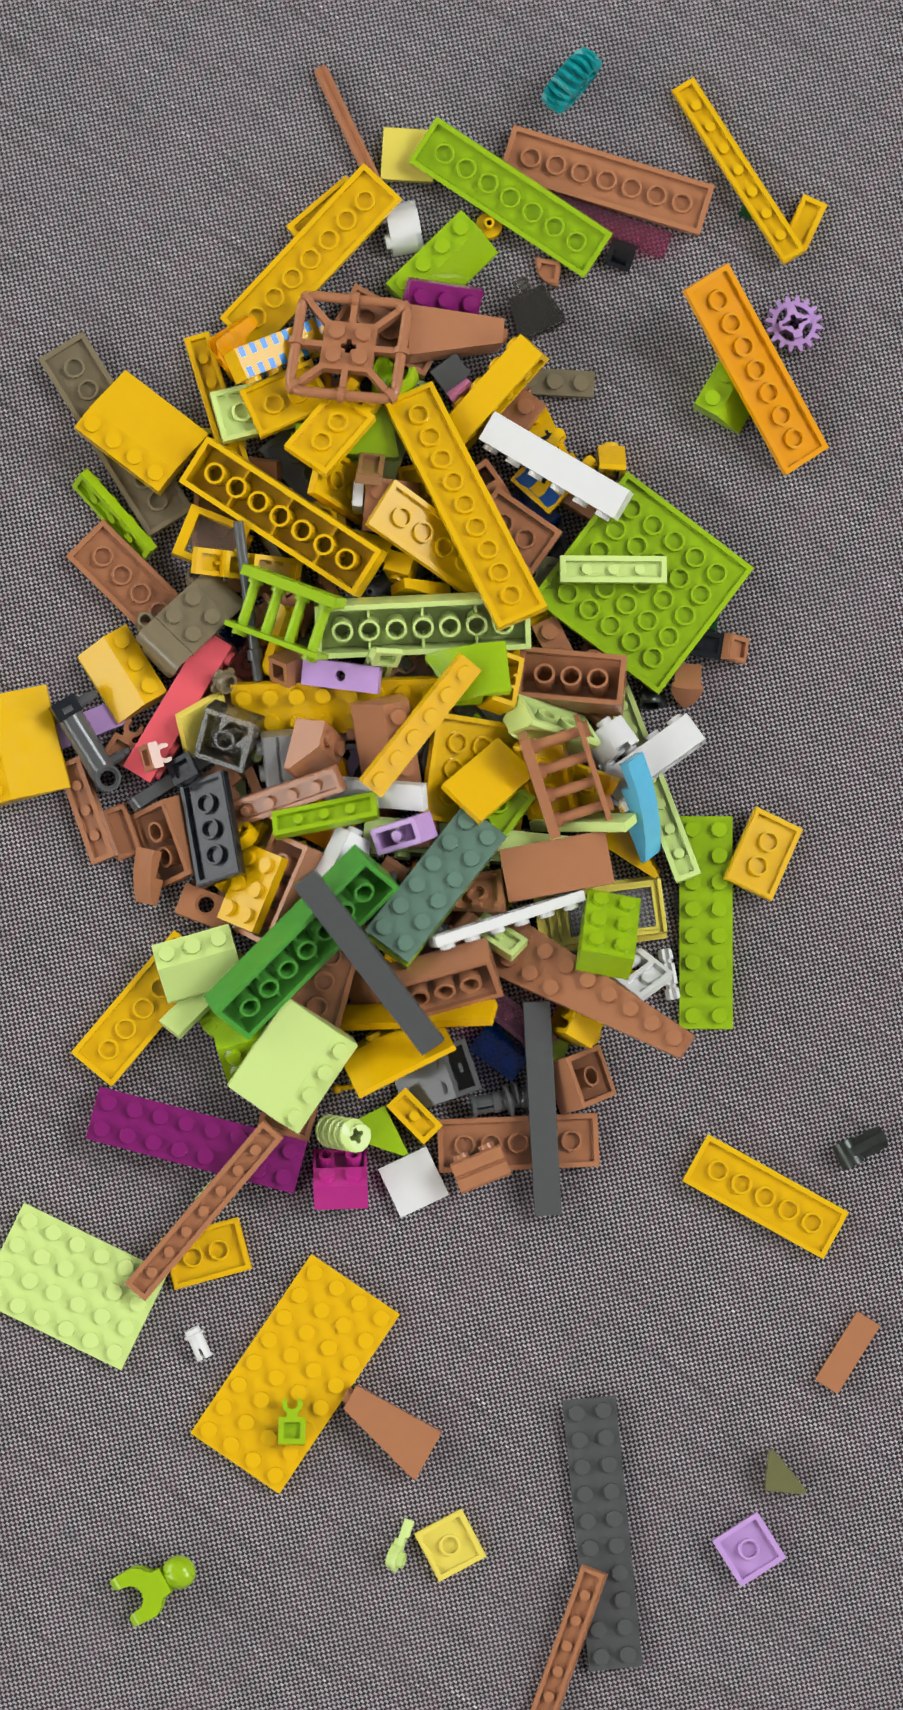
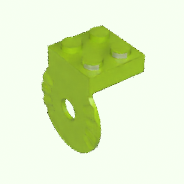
[199,1009,267,1082]

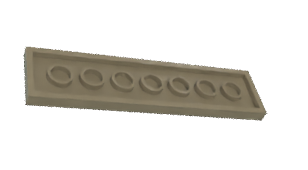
[38,332,191,537]

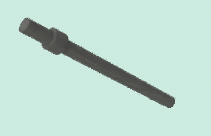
[233,521,264,681]

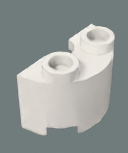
[382,200,424,257]
[591,715,639,771]

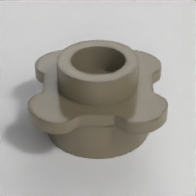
[210,667,237,694]

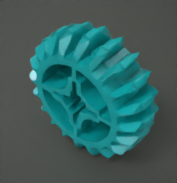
[542,47,602,114]

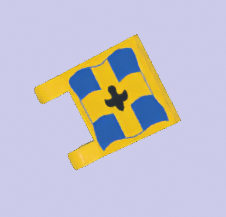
[510,428,597,515]

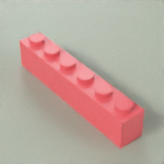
[123,634,236,783]

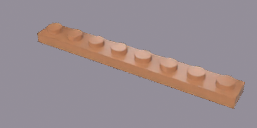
[125,1120,284,1301]

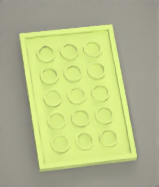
[0,1203,168,1370]

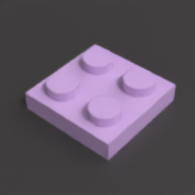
[712,1511,786,1587]

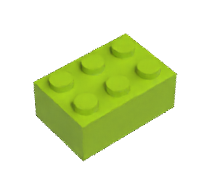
[575,888,641,980]

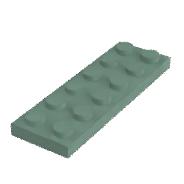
[365,808,507,964]

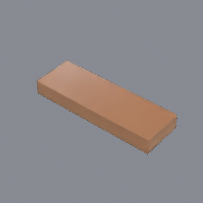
[815,1311,880,1394]

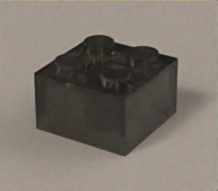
[193,699,265,773]

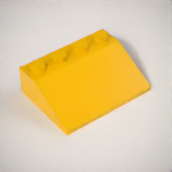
[74,370,209,496]
[0,684,71,807]
[344,1027,456,1098]

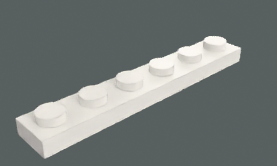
[429,890,586,951]

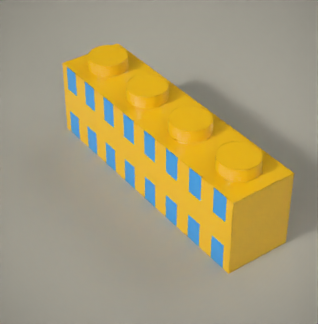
[223,317,325,385]

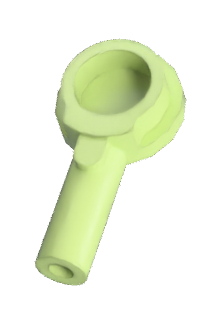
[385,1518,414,1572]

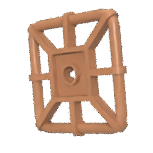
[285,291,412,404]

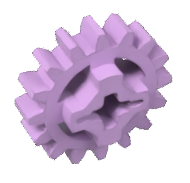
[765,295,823,354]

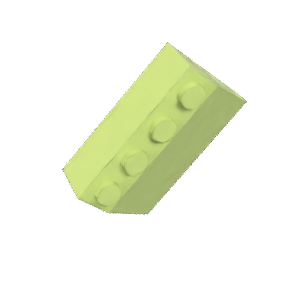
[227,998,358,1134]

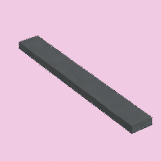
[293,869,445,1056]
[522,1000,562,1216]

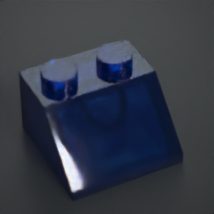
[469,1008,526,1082]

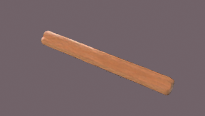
[314,65,380,177]

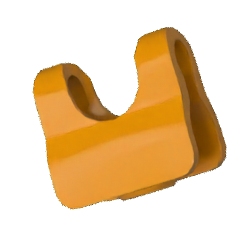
[208,314,258,384]

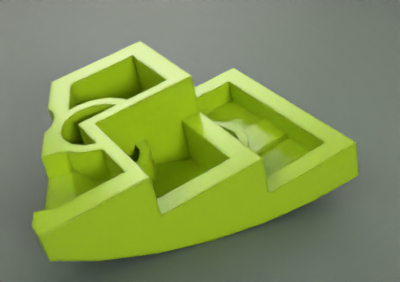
[425,641,511,706]

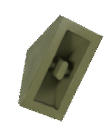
[763,1448,807,1495]

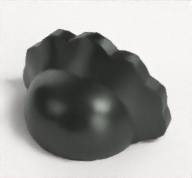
[638,686,667,710]

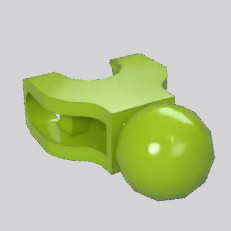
[110,1555,196,1626]

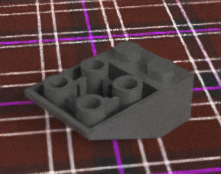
[395,1038,482,1109]

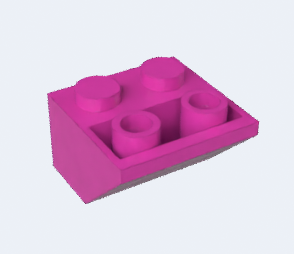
[313,1148,368,1210]

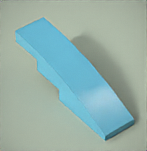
[620,752,661,863]

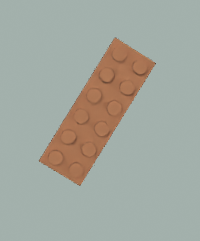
[437,1113,600,1173]

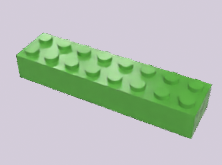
[203,844,400,1040]

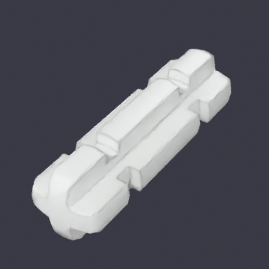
[658,948,680,1001]

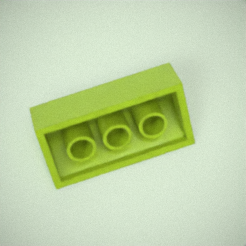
[386,210,498,300]

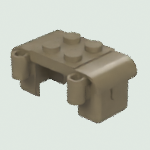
[135,568,243,678]

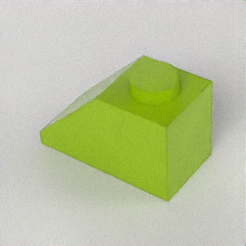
[359,1106,409,1156]

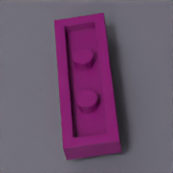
[402,277,484,314]

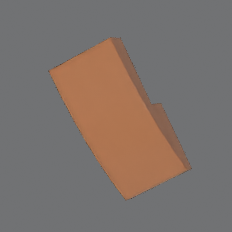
[133,847,163,906]

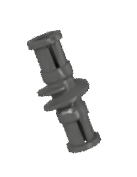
[469,1082,528,1118]

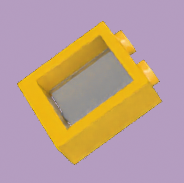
[172,504,254,579]

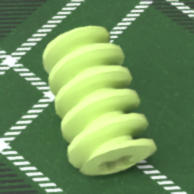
[315,1114,371,1153]

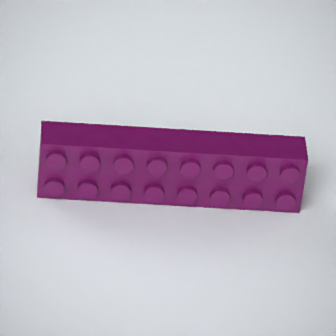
[85,1087,308,1194]

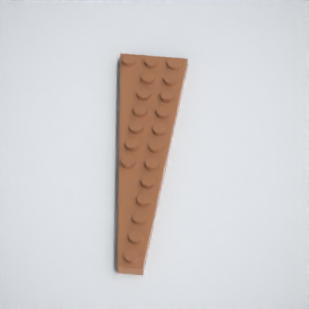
[443,909,696,1059]

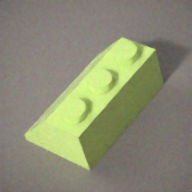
[503,694,601,754]
[151,924,240,1004]

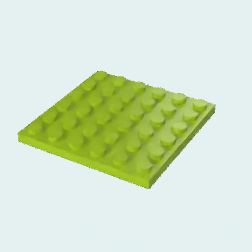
[538,471,754,695]

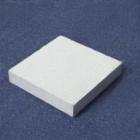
[378,1147,449,1217]

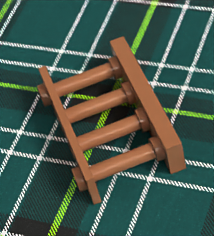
[517,714,615,839]

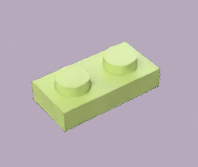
[476,912,528,962]

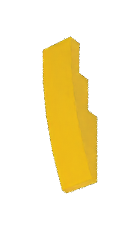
[191,547,303,580]

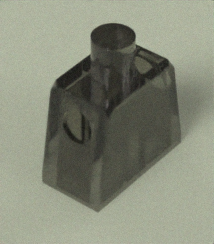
[509,276,566,340]

